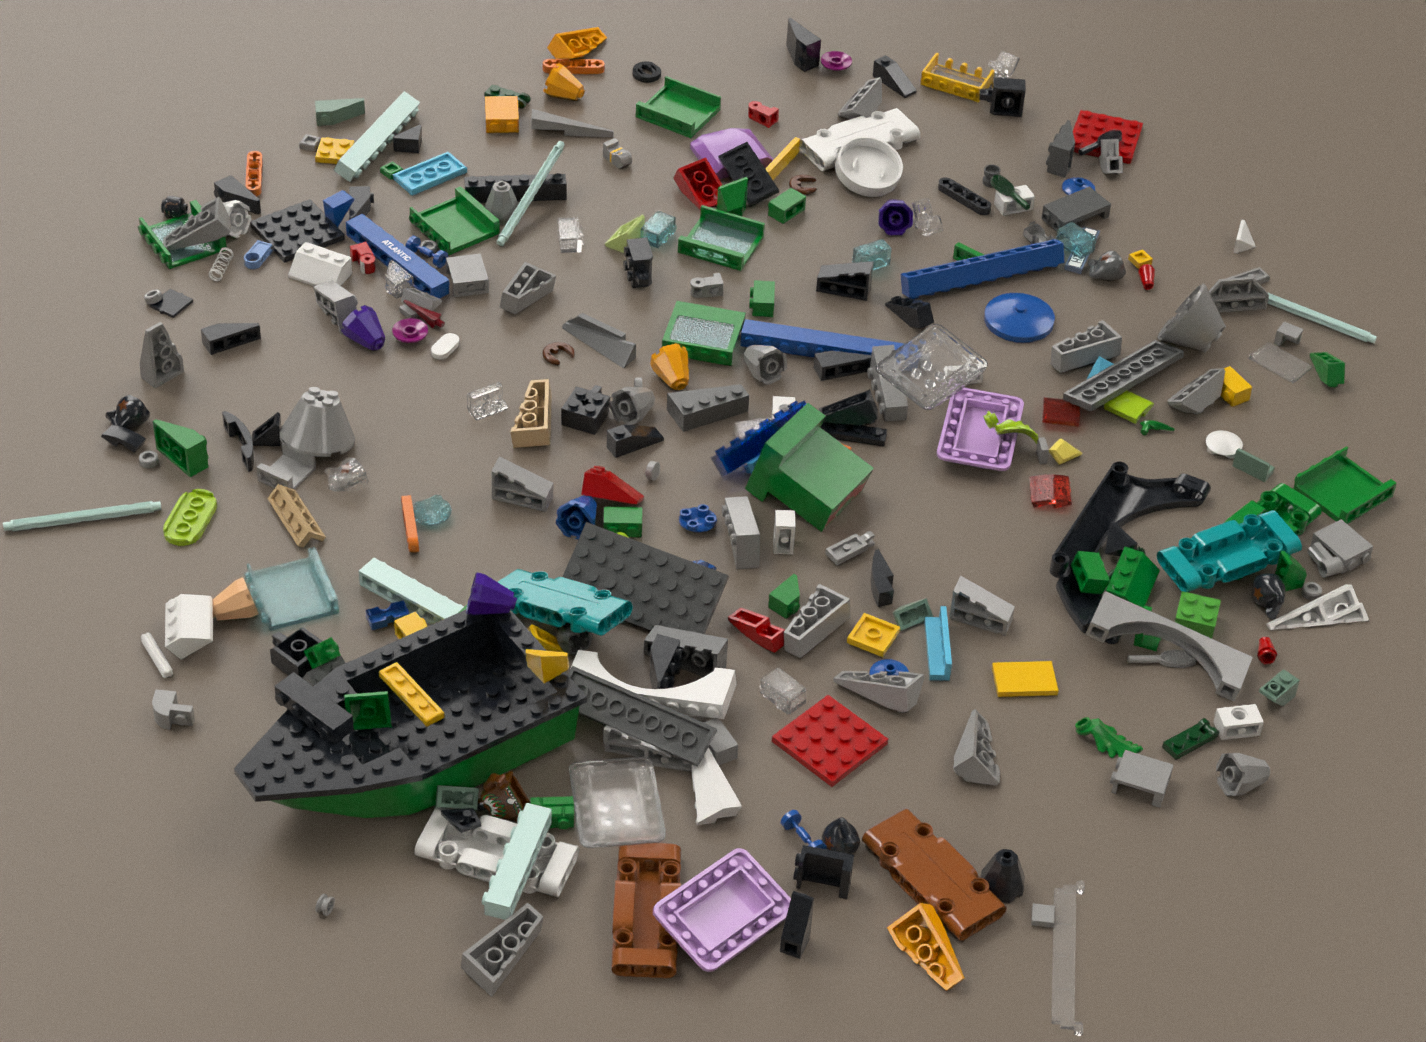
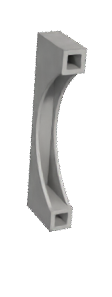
[1085,591,1253,701]

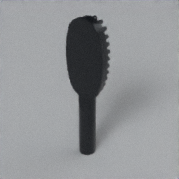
[1078,129,1122,156]

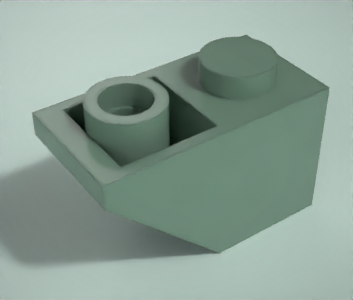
[1259,669,1300,706]

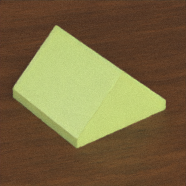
[605,214,645,253]

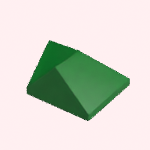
[717,177,748,217]
[344,691,392,730]

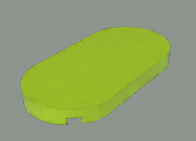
[163,489,217,546]

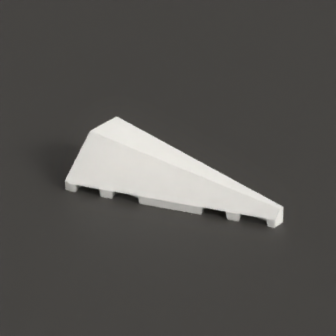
[1266,584,1369,630]

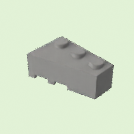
[500,262,556,314]
[313,280,358,334]
[491,456,553,512]
[949,575,1015,636]

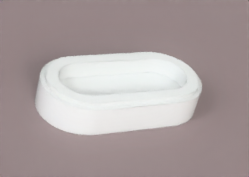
[431,333,459,360]

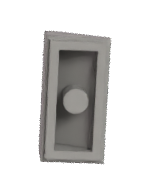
[401,288,442,311]

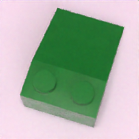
[153,419,209,477]

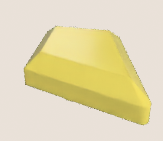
[1049,439,1082,465]

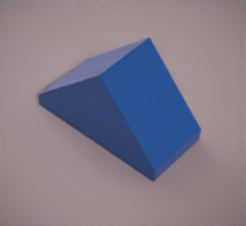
[323,190,355,227]

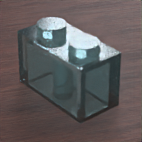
[641,211,677,248]
[1056,221,1097,259]
[852,239,892,270]

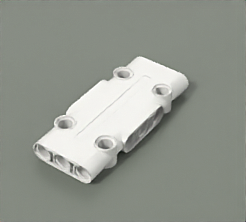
[800,108,920,171]
[415,807,579,897]

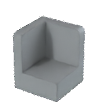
[1274,321,1303,346]

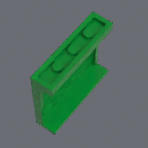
[635,76,721,138]
[409,186,500,256]
[1293,446,1397,524]

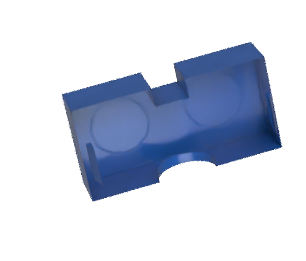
[365,600,410,630]

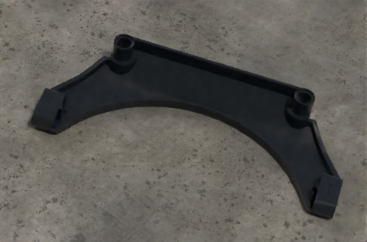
[1049,461,1211,644]

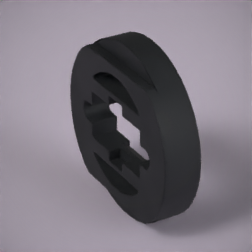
[633,61,661,83]

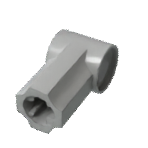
[1307,542,1344,578]

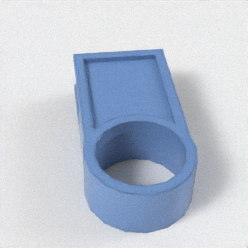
[244,240,273,269]

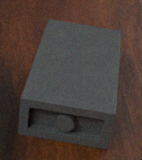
[1041,187,1111,236]

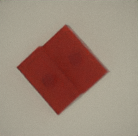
[1042,397,1080,427]
[1029,474,1072,509]

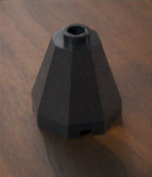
[981,849,1025,903]

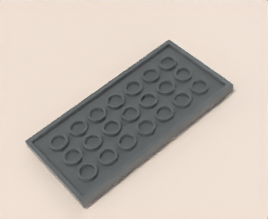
[562,522,729,634]

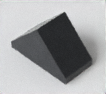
[393,124,422,153]
[252,412,282,446]

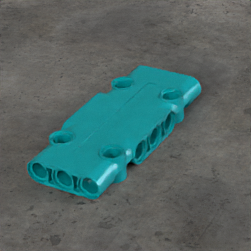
[1157,510,1302,592]
[498,569,633,636]

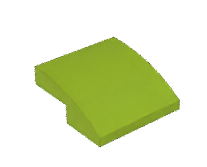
[1104,391,1154,424]

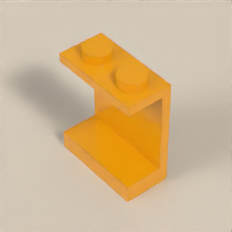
[485,96,519,133]

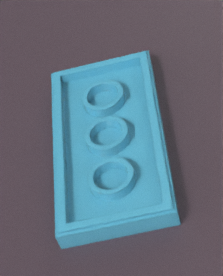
[393,152,467,195]

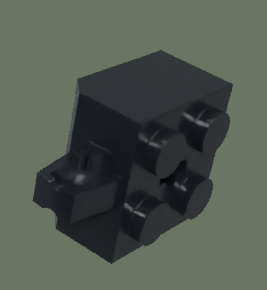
[979,77,1026,117]
[623,237,653,288]
[561,385,610,435]
[270,627,329,679]

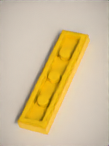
[765,137,800,180]
[379,662,445,727]

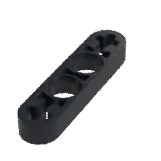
[938,177,992,215]

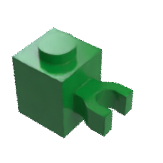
[304,637,341,669]

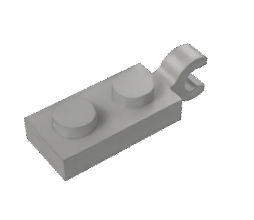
[825,531,875,565]

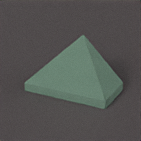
[893,598,933,631]
[435,785,479,810]

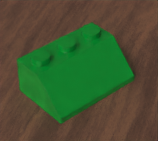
[1106,547,1160,608]

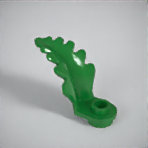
[1075,717,1143,758]

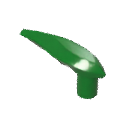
[1140,420,1175,435]

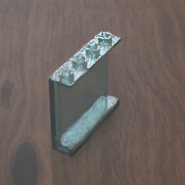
[244,547,339,631]

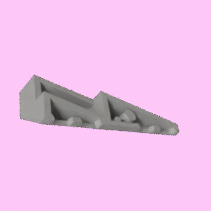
[531,109,613,137]

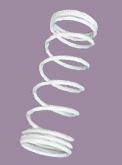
[209,247,233,281]

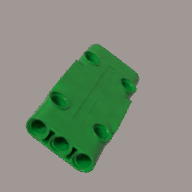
[1224,483,1322,580]

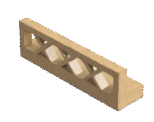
[267,484,326,548]

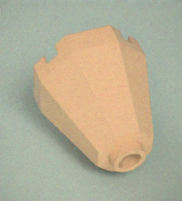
[213,577,259,621]

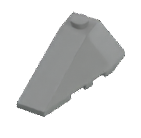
[163,197,231,251]
[139,322,184,388]
[833,671,924,713]
[953,709,1000,785]

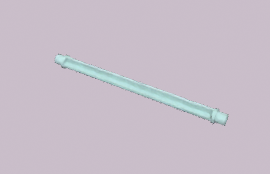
[497,141,565,246]
[1267,292,1377,344]
[3,501,162,532]

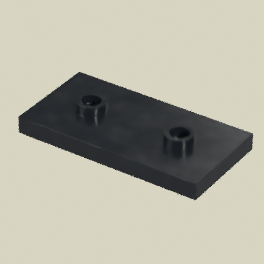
[718,142,779,207]

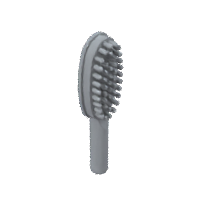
[1127,649,1197,668]

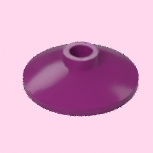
[821,51,852,71]
[392,318,428,343]

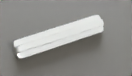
[141,632,173,678]

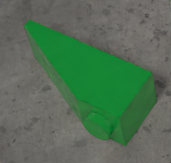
[1310,352,1345,387]

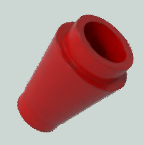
[1138,264,1155,290]
[1257,637,1277,664]

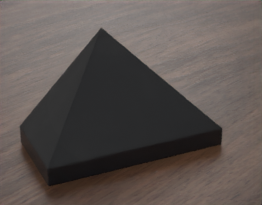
[1105,521,1138,557]

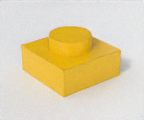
[1128,249,1153,269]

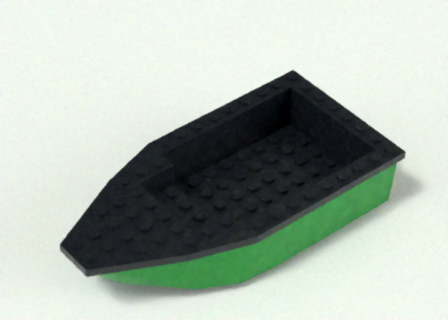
[234,610,587,818]

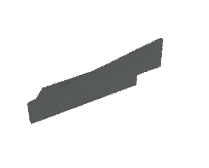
[562,313,636,368]

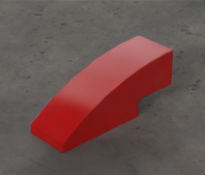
[728,607,785,653]

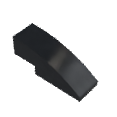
[871,549,894,607]

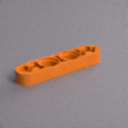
[543,59,605,74]
[245,151,263,196]
[401,495,419,553]

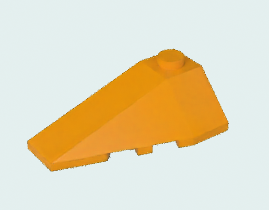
[547,27,607,59]
[887,903,965,991]

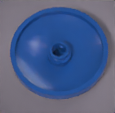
[984,293,1055,343]

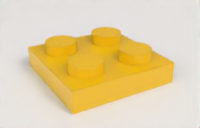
[315,137,354,164]
[847,613,900,657]

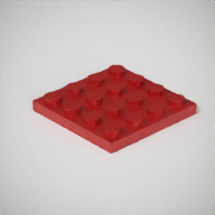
[1073,110,1143,164]
[771,695,889,787]

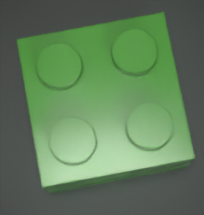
[1175,591,1221,639]

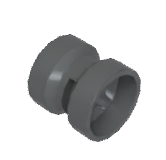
[982,164,1001,188]

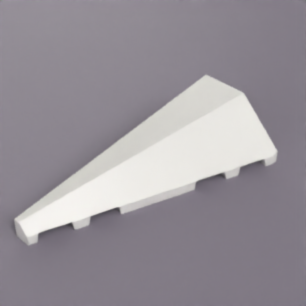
[691,748,742,825]

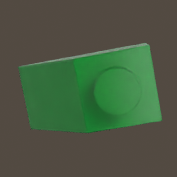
[1275,551,1307,591]
[768,574,800,619]

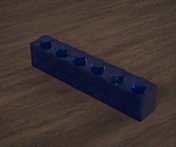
[710,400,806,477]

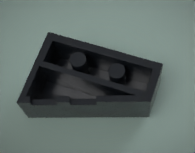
[816,261,874,301]

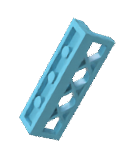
[924,606,952,681]

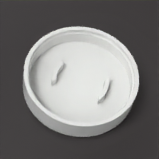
[835,136,903,197]

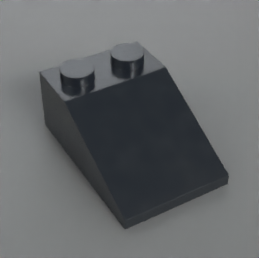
[786,18,821,72]
[819,389,878,426]

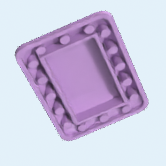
[937,387,1024,471]
[653,848,791,972]

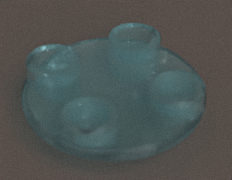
[413,495,452,525]

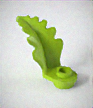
[983,411,1038,444]

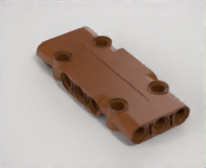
[862,809,1007,941]
[611,842,681,978]

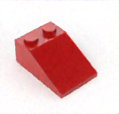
[673,157,722,210]
[581,466,644,505]

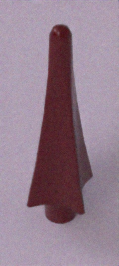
[403,300,445,329]

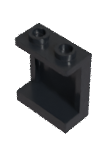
[793,845,854,899]

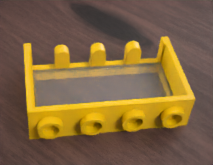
[920,53,995,102]

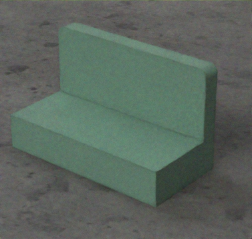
[1232,448,1275,482]

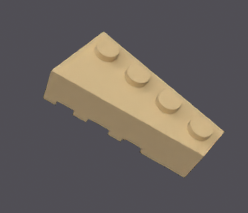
[510,379,552,448]

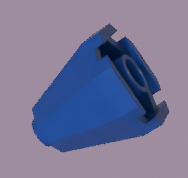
[556,495,597,540]

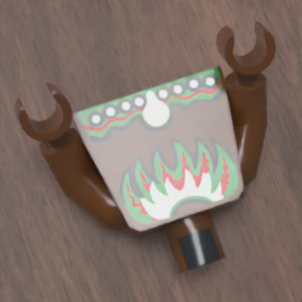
[477,771,530,823]

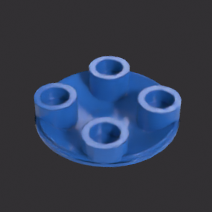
[679,504,717,532]

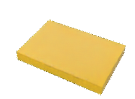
[992,661,1058,697]

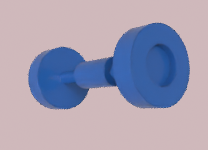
[405,235,448,268]
[780,810,827,849]

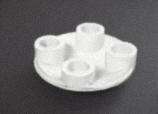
[1206,431,1243,459]

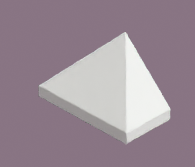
[1233,220,1256,253]

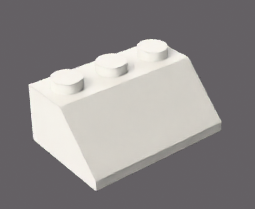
[288,242,352,286]
[165,594,213,659]

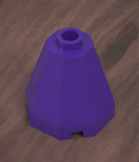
[878,199,913,235]
[341,305,385,351]
[466,572,517,616]

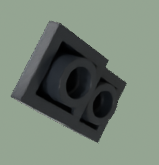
[101,425,146,453]

